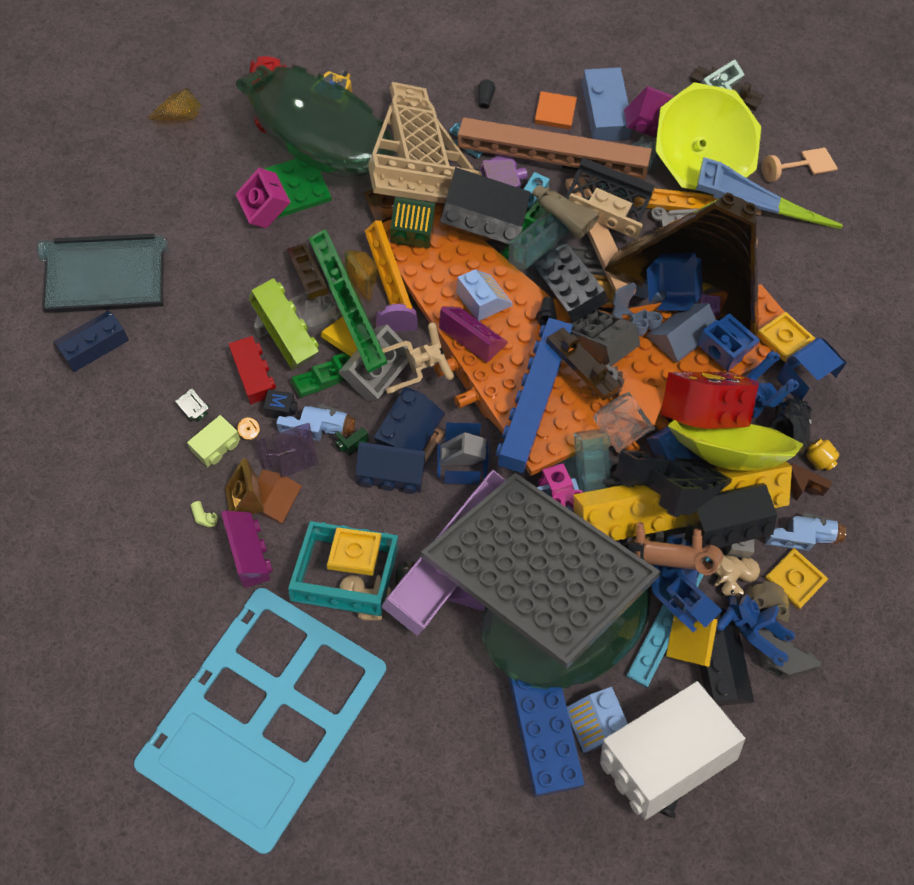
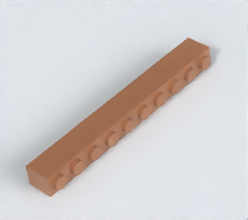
[458,117,651,179]

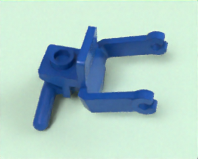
[747,351,799,418]
[716,594,795,666]

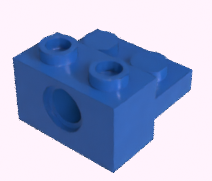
[697,313,760,372]

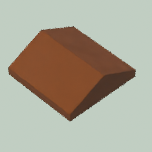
[257,470,302,524]

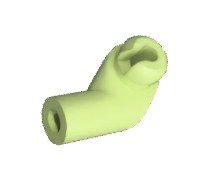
[190,501,218,528]

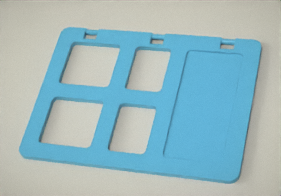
[134,588,386,854]

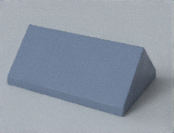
[647,303,716,363]

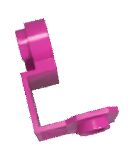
[538,464,584,509]

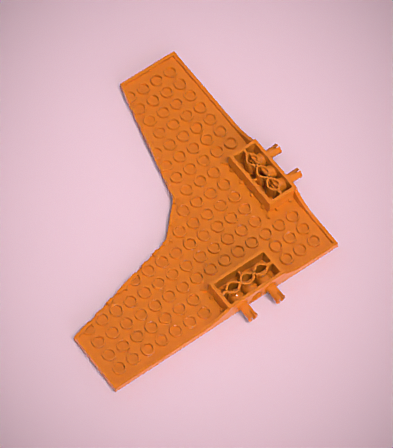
[382,203,785,476]

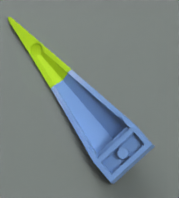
[696,157,843,229]

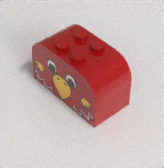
[661,372,759,429]

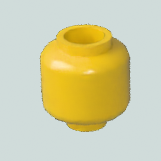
[806,438,839,471]

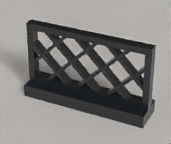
[565,158,655,222]

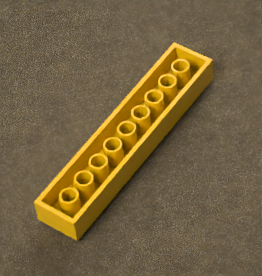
[573,461,792,541]

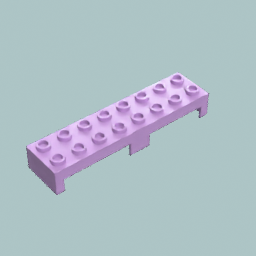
[381,470,506,636]

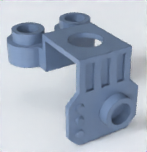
[612,283,663,336]

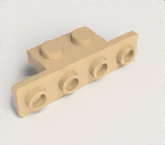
[568,188,643,239]

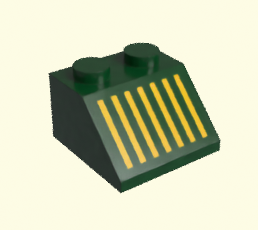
[390,196,435,248]

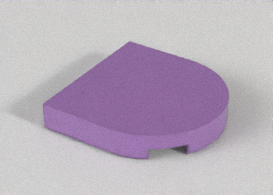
[375,304,417,332]

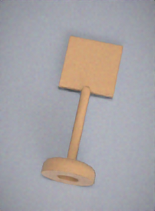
[761,148,838,182]

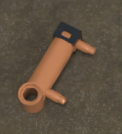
[628,522,723,575]

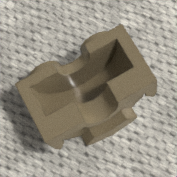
[744,581,790,622]

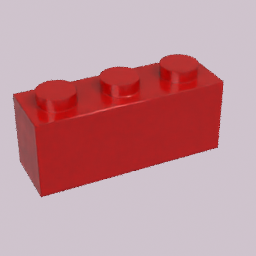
[228,336,276,405]

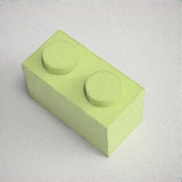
[187,415,240,468]

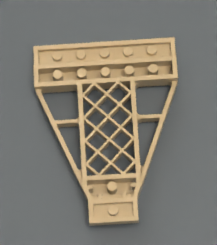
[368,82,482,204]

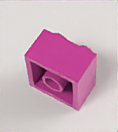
[236,168,291,228]

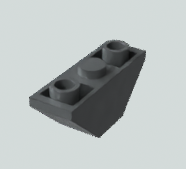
[753,629,822,680]

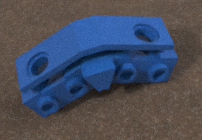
[651,533,722,632]

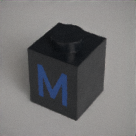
[263,390,298,419]

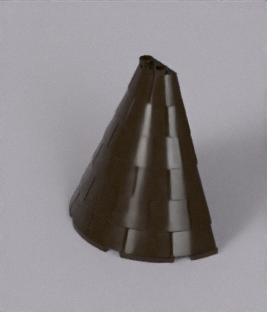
[605,193,759,336]

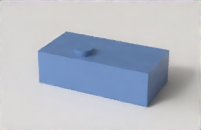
[582,67,632,141]

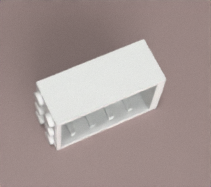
[600,681,746,820]

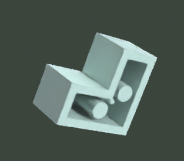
[700,59,745,90]

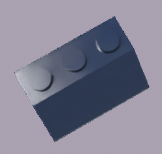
[53,311,129,372]
[374,387,445,451]
[356,442,425,494]

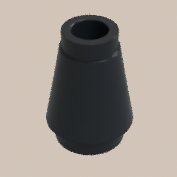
[478,79,496,109]
[536,297,557,326]

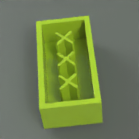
[248,278,319,371]

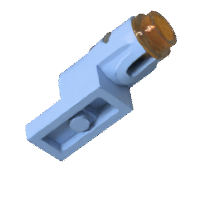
[277,404,356,441]
[765,512,846,551]

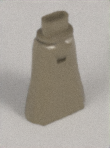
[532,185,600,240]

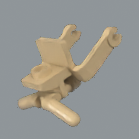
[382,323,454,394]

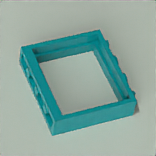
[288,521,398,616]

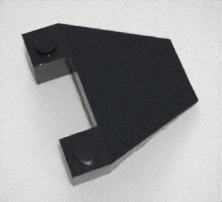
[614,450,732,517]

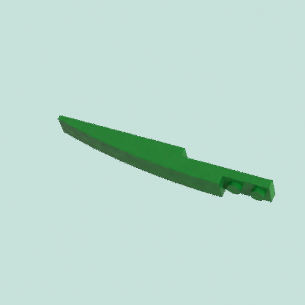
[308,229,388,373]

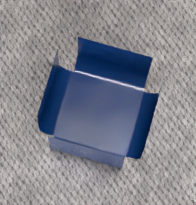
[647,253,703,311]
[777,338,847,401]
[437,422,489,485]

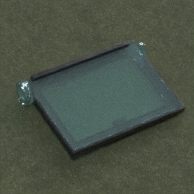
[38,234,168,312]

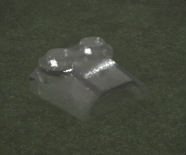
[288,291,341,332]
[593,392,655,453]

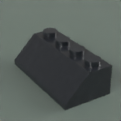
[684,483,777,548]
[699,607,754,706]

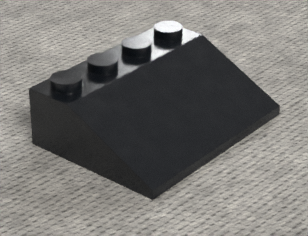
[438,167,530,249]

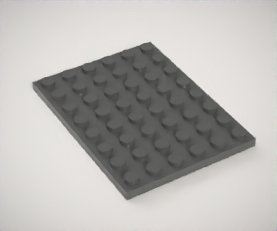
[421,473,660,669]

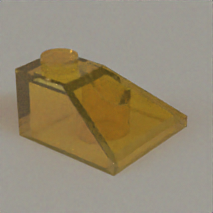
[148,88,202,120]
[345,250,378,302]

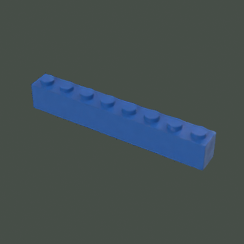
[496,318,573,473]

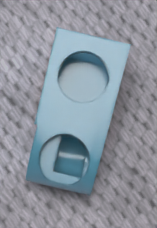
[524,172,550,210]

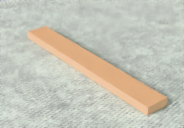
[565,177,636,294]

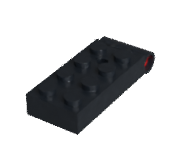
[531,242,609,323]

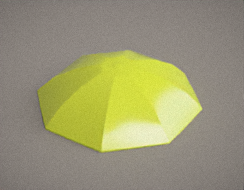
[655,83,761,192]
[668,420,803,471]

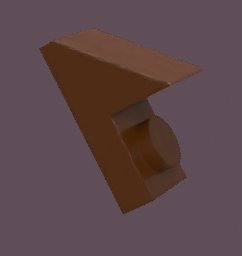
[790,463,832,501]

